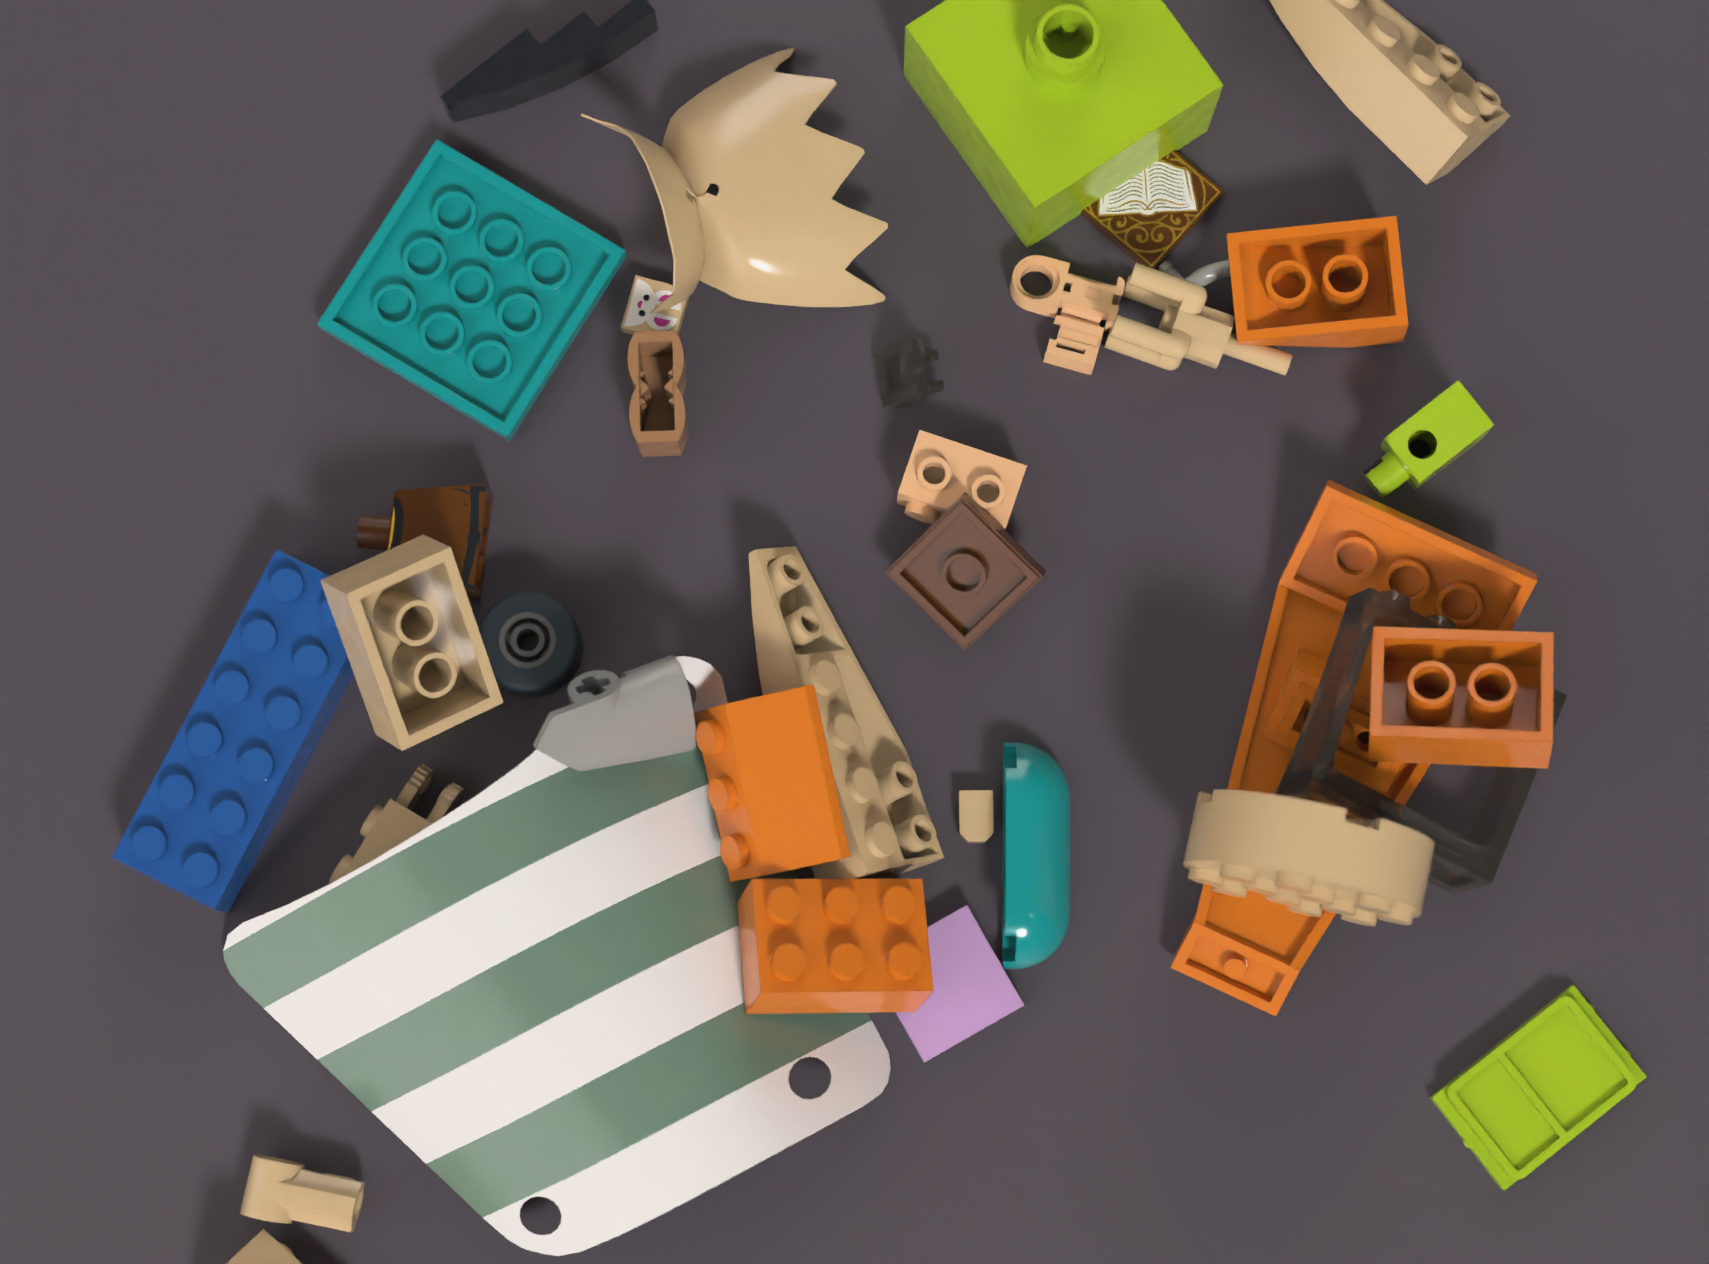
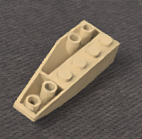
[1269,0,1510,185]
[748,546,944,879]

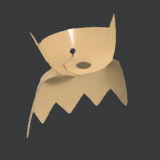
[580,48,888,314]

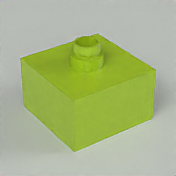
[903,0,1223,249]

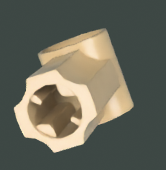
[240,1155,365,1232]

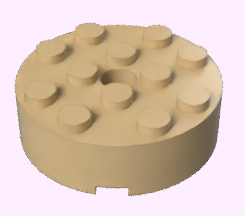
[1183,789,1435,926]

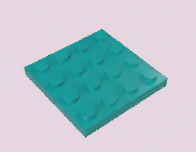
[317,139,627,442]

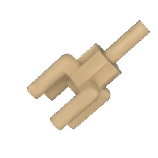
[1104,263,1293,376]

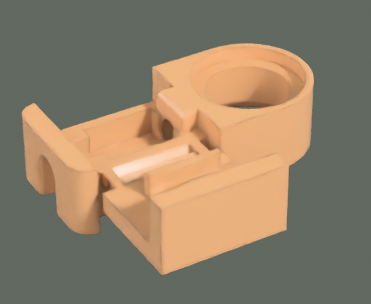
[1010,255,1125,375]

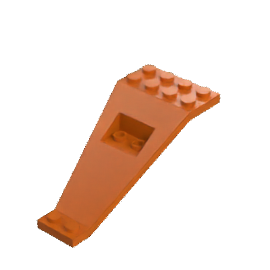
[1171,480,1538,1016]

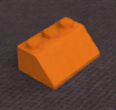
[694,684,851,882]

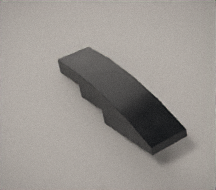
[440,0,658,123]

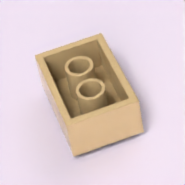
[320,535,504,751]

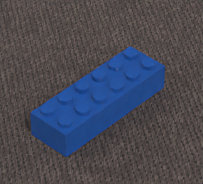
[112,549,354,913]

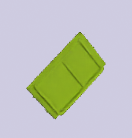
[1429,985,1647,1191]

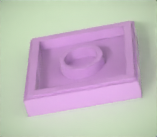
[895,905,1024,1063]

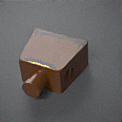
[356,484,493,600]

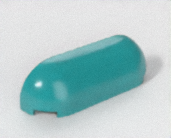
[1002,742,1070,970]

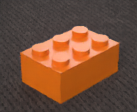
[1368,626,1554,769]
[737,879,934,1014]

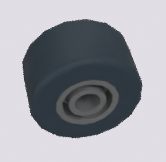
[479,590,583,698]

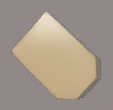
[958,790,994,843]

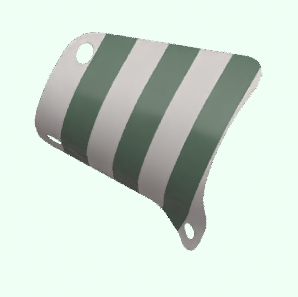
[223,656,891,1256]

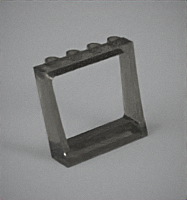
[1275,587,1567,895]

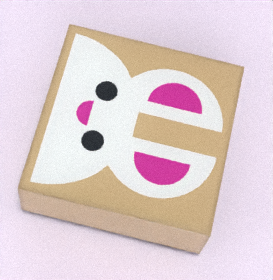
[621,275,690,336]

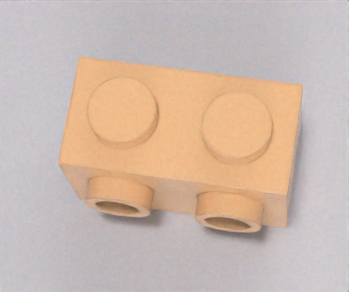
[896,430,1027,530]

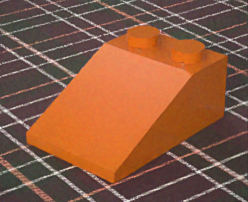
[1226,216,1409,348]

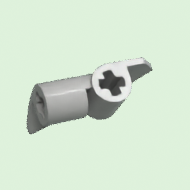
[533,655,696,772]

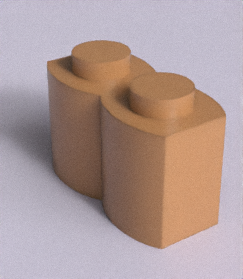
[627,330,689,457]

